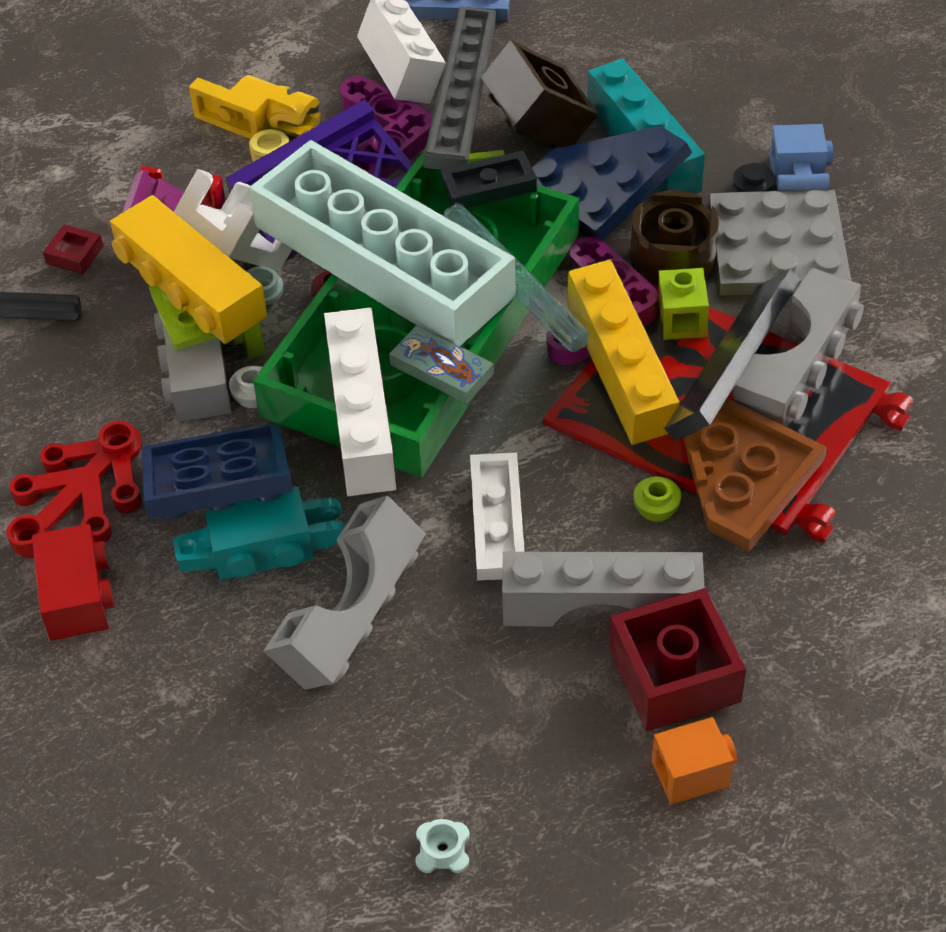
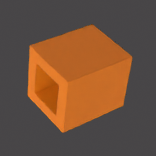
[652,717,737,805]

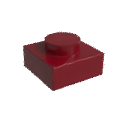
[43,224,104,275]

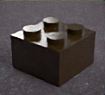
[481,40,599,148]

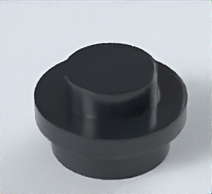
[733,163,775,192]

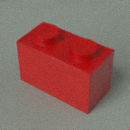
[32,524,115,641]

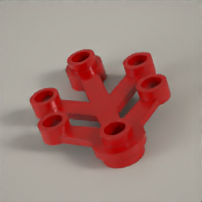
[6,421,143,558]

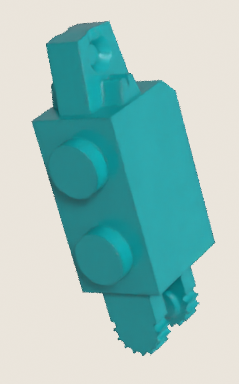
[173,487,346,580]

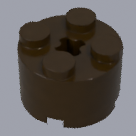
[630,190,719,286]

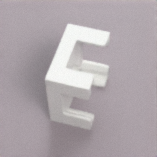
[174,169,292,271]

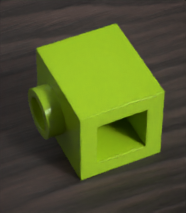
[658,268,709,340]

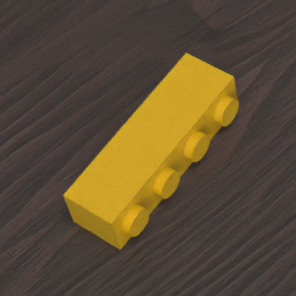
[110,195,268,344]
[567,259,679,445]

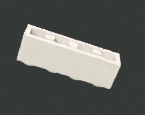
[324,308,396,496]

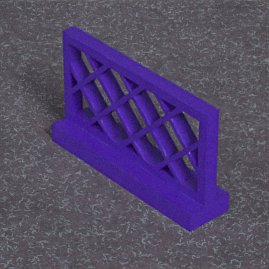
[226,99,413,258]

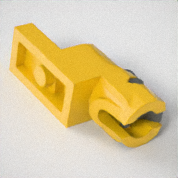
[189,75,321,139]

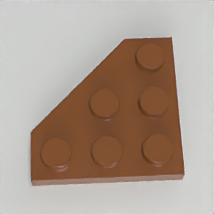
[683,398,827,552]

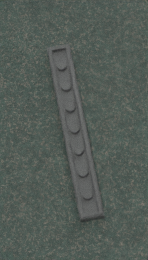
[423,6,497,170]

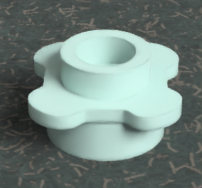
[415,819,469,873]

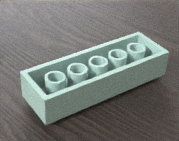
[249,140,516,346]

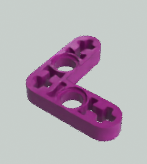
[339,76,433,179]
[546,237,659,365]

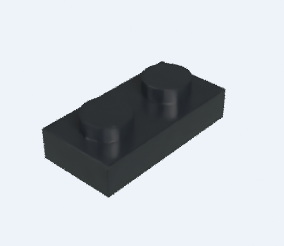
[440,151,537,211]

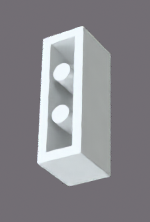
[357,0,446,104]

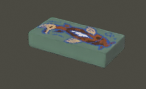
[389,325,494,404]

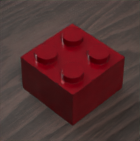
[609,588,747,732]

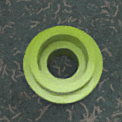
[633,476,681,522]

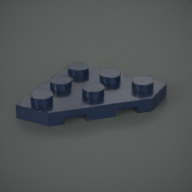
[532,126,692,241]

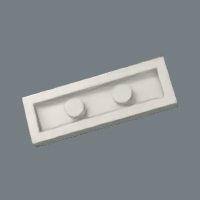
[470,452,525,581]

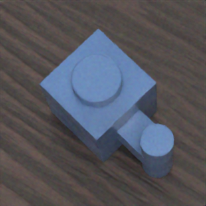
[769,124,833,191]

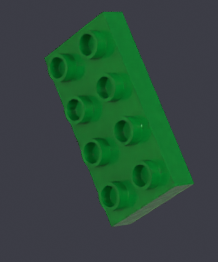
[253,149,579,478]

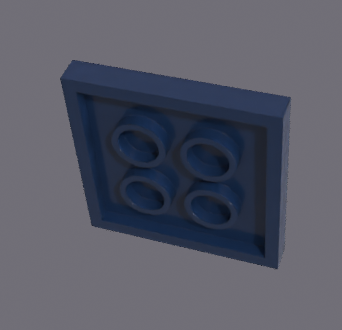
[142,422,293,520]

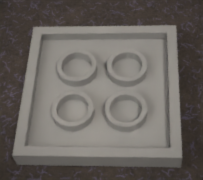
[708,190,851,296]

